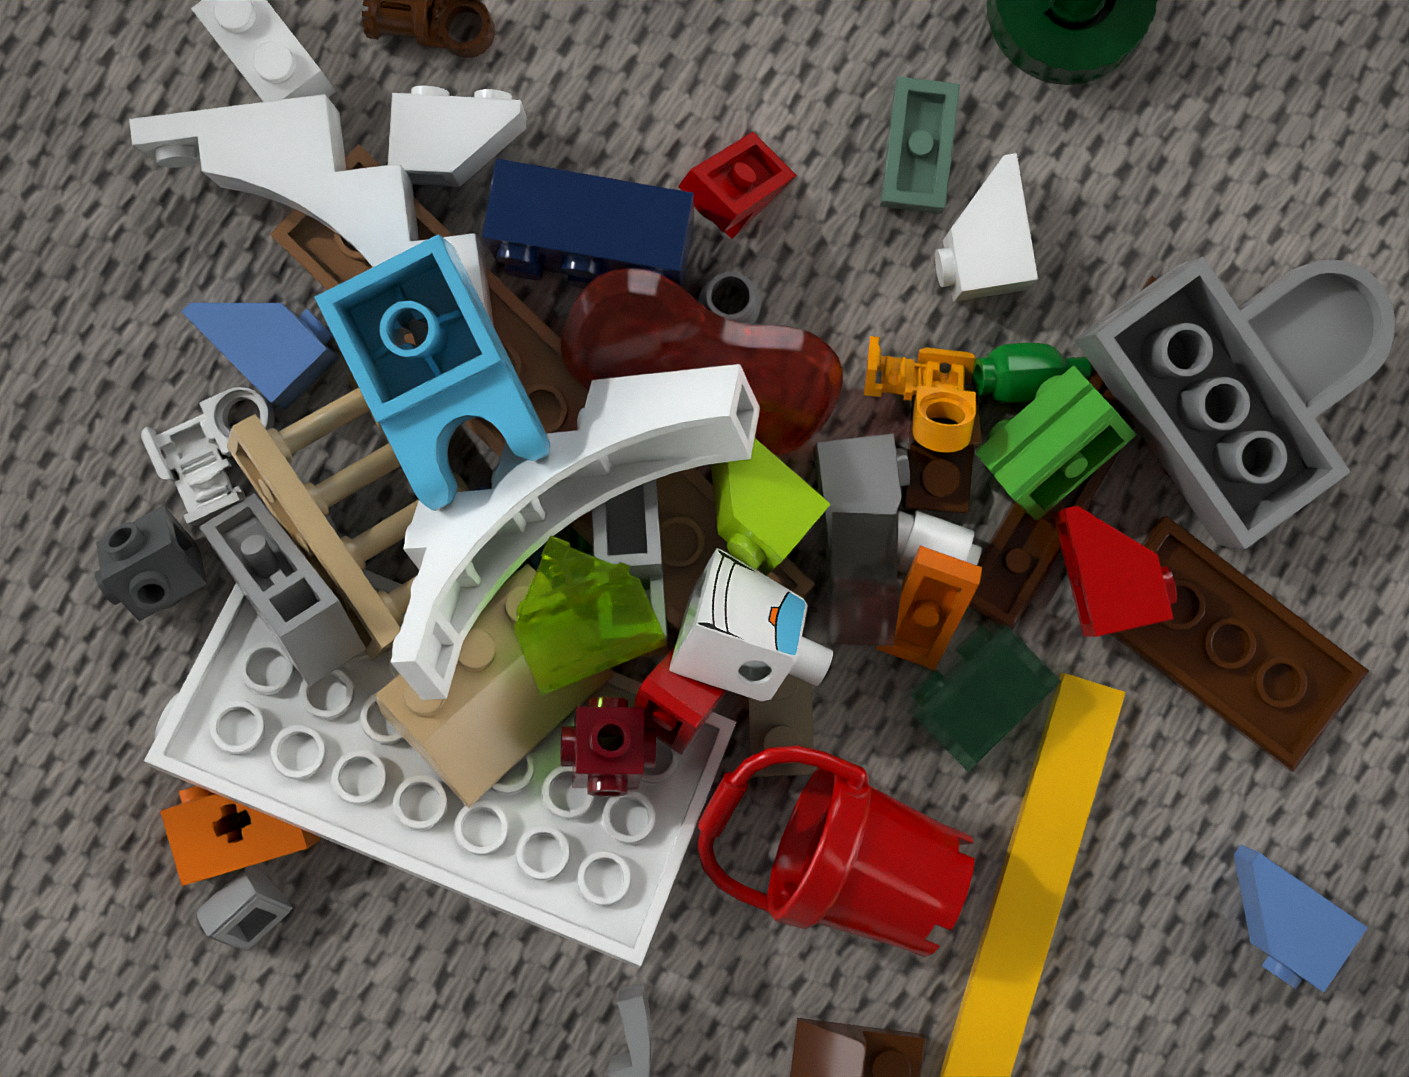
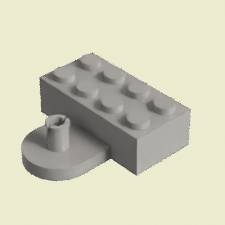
[1074,257,1395,549]

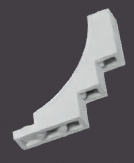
[129,94,494,346]

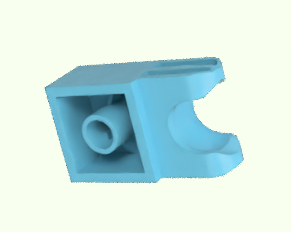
[314,234,550,511]

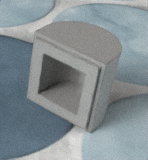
[197,865,292,951]

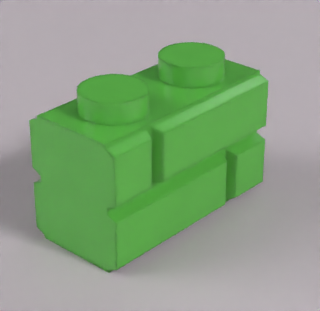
[975,365,1137,521]

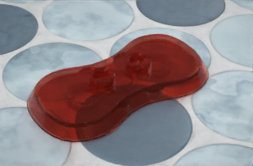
[561,269,843,455]

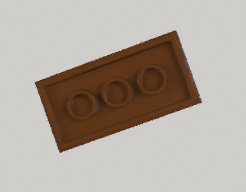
[1111,516,1369,772]

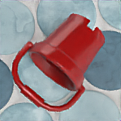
[697,745,975,957]

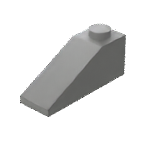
[813,433,910,636]
[199,493,366,687]

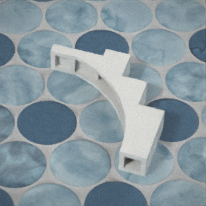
[390,364,760,700]

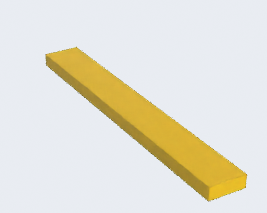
[939,672,1126,1077]

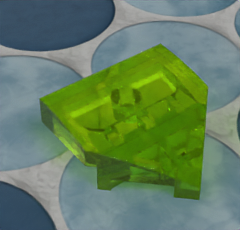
[513,535,666,697]

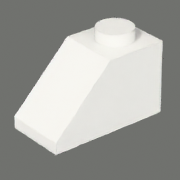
[935,153,1038,302]

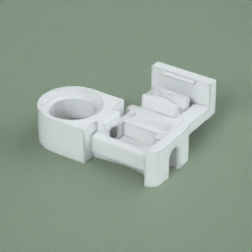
[141,387,275,526]

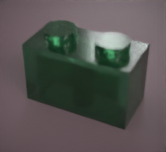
[907,624,1061,772]

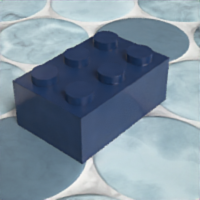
[482,158,694,302]

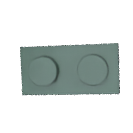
[880,76,960,214]

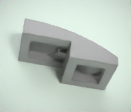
[607,982,651,1077]

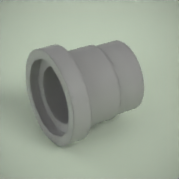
[698,272,761,336]

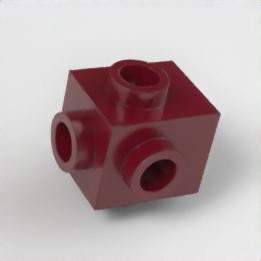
[560,697,656,797]

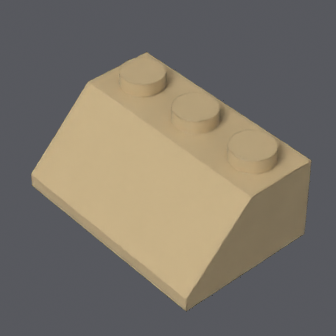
[375,563,614,808]

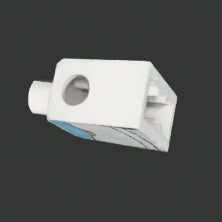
[669,548,833,701]

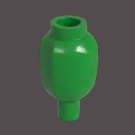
[972,343,1091,404]

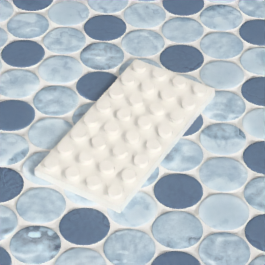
[144,570,736,968]

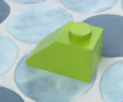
[711,438,831,576]

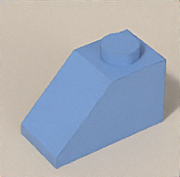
[181,303,339,410]
[1234,844,1368,992]

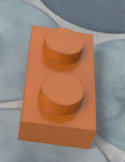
[875,546,982,670]

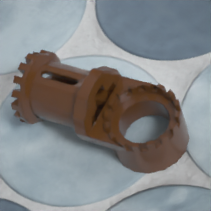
[362,0,495,58]

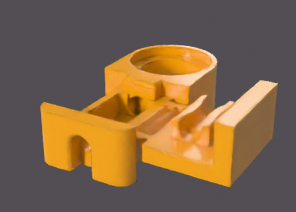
[864,336,976,452]

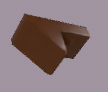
[903,388,982,514]
[790,1018,925,1077]

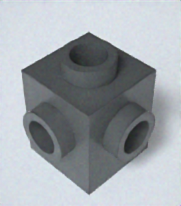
[95,505,207,622]

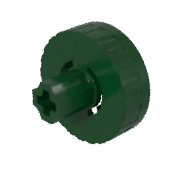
[987,0,1158,85]

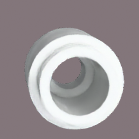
[882,510,982,574]

